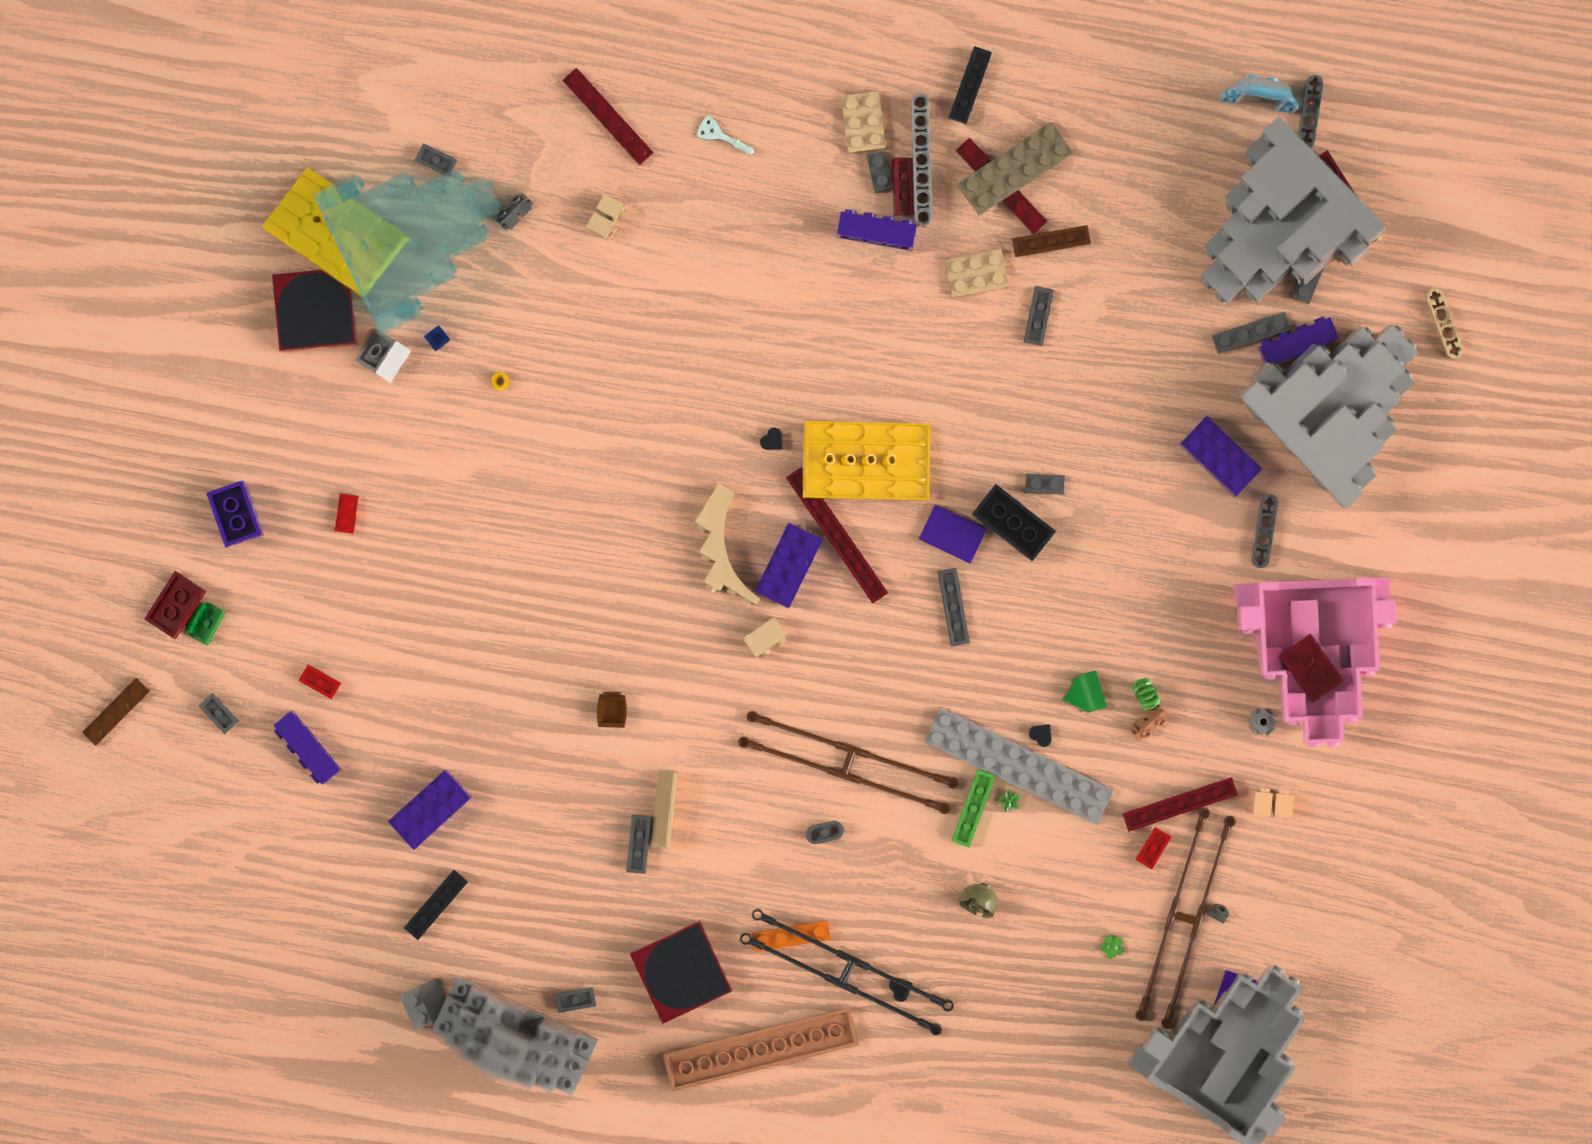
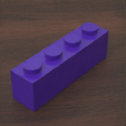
[1257,316,1339,364]
[273,711,342,785]

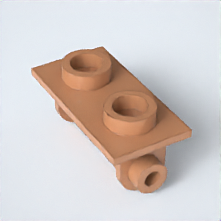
[1129,705,1168,741]

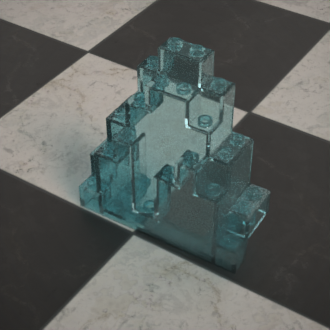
[313,170,501,335]

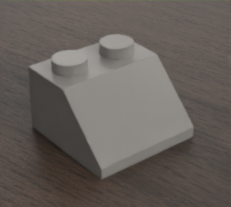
[355,328,411,383]
[399,978,446,1030]

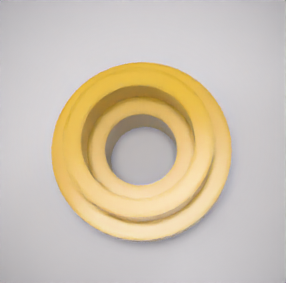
[491,372,510,391]

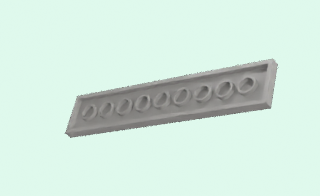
[924,707,1114,825]

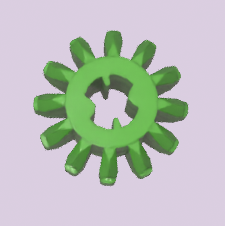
[1132,677,1160,711]

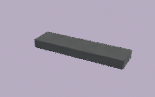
[937,568,970,647]

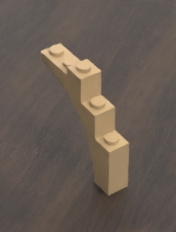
[695,483,761,606]

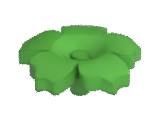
[1100,935,1123,959]

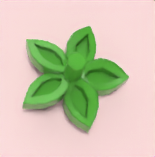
[998,789,1020,812]

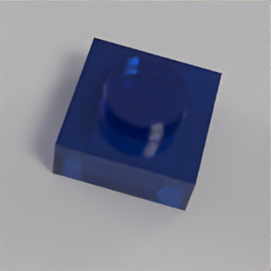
[424,325,451,352]

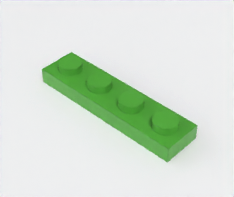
[951,769,996,848]

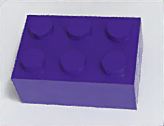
[206,480,264,548]

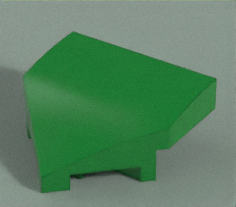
[185,602,226,646]
[1062,670,1107,713]

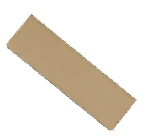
[650,770,678,849]

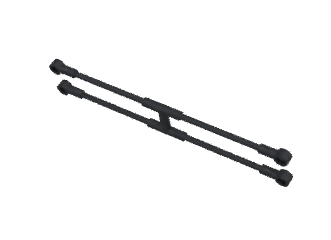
[740,908,954,1036]

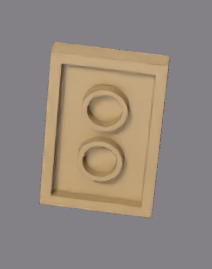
[841,91,886,154]
[945,249,1009,298]

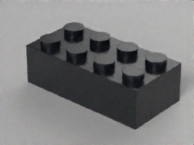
[971,484,1056,562]

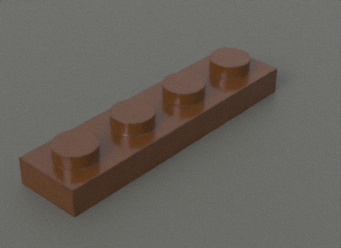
[1012,225,1091,258]
[82,678,150,746]

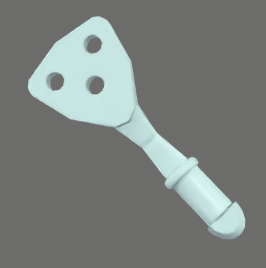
[697,116,754,155]

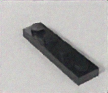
[948,46,992,125]
[404,869,469,940]

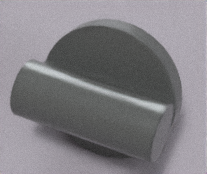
[1207,904,1229,924]

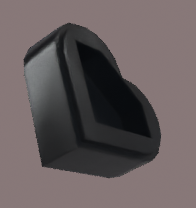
[760,427,782,450]
[1028,724,1051,747]
[889,977,913,1002]

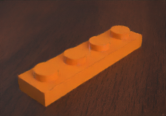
[752,920,831,952]

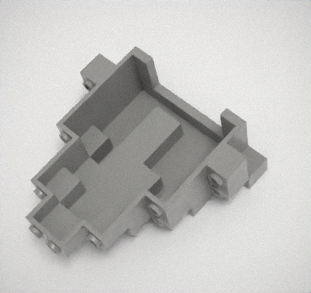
[1201,116,1386,305]
[1239,324,1418,509]
[1127,965,1306,1144]
[431,975,598,1096]

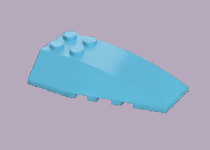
[1218,75,1299,114]

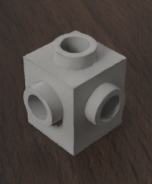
[1248,708,1277,735]

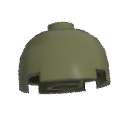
[958,883,997,918]

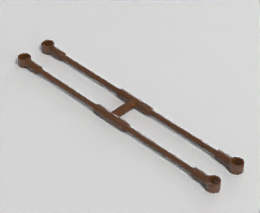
[738,711,959,814]
[1135,807,1236,1029]

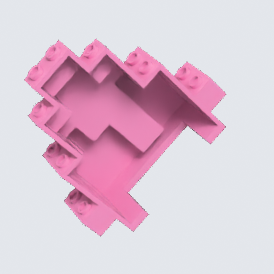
[1234,577,1397,747]

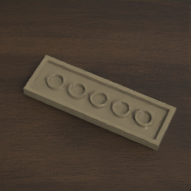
[957,122,1073,216]

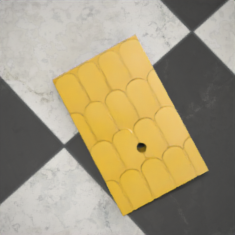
[261,167,409,298]
[803,421,930,501]

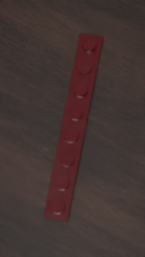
[786,467,888,604]

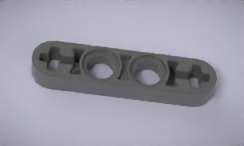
[1298,75,1323,148]
[1251,494,1278,568]

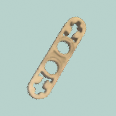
[1425,288,1464,360]

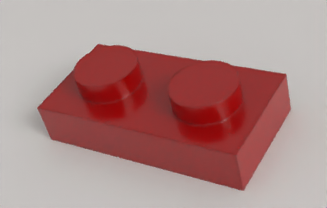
[335,493,359,534]
[298,664,342,700]
[1135,827,1172,870]

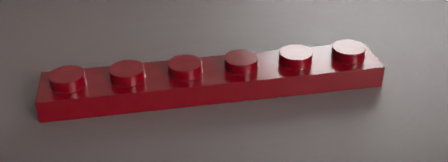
[562,67,654,166]
[955,137,1048,234]
[1122,777,1238,832]

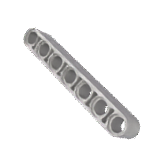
[911,93,932,227]

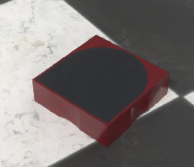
[272,270,358,353]
[630,920,733,1024]

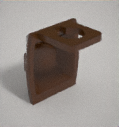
[597,691,627,728]

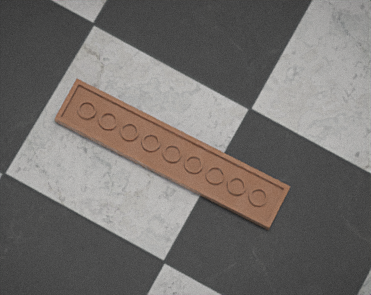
[663,1007,859,1092]

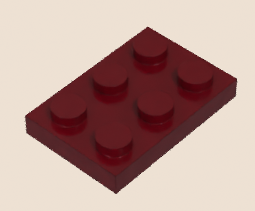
[144,571,207,640]
[1279,634,1344,703]

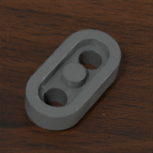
[806,821,844,844]

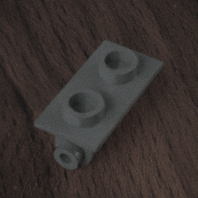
[496,193,534,231]

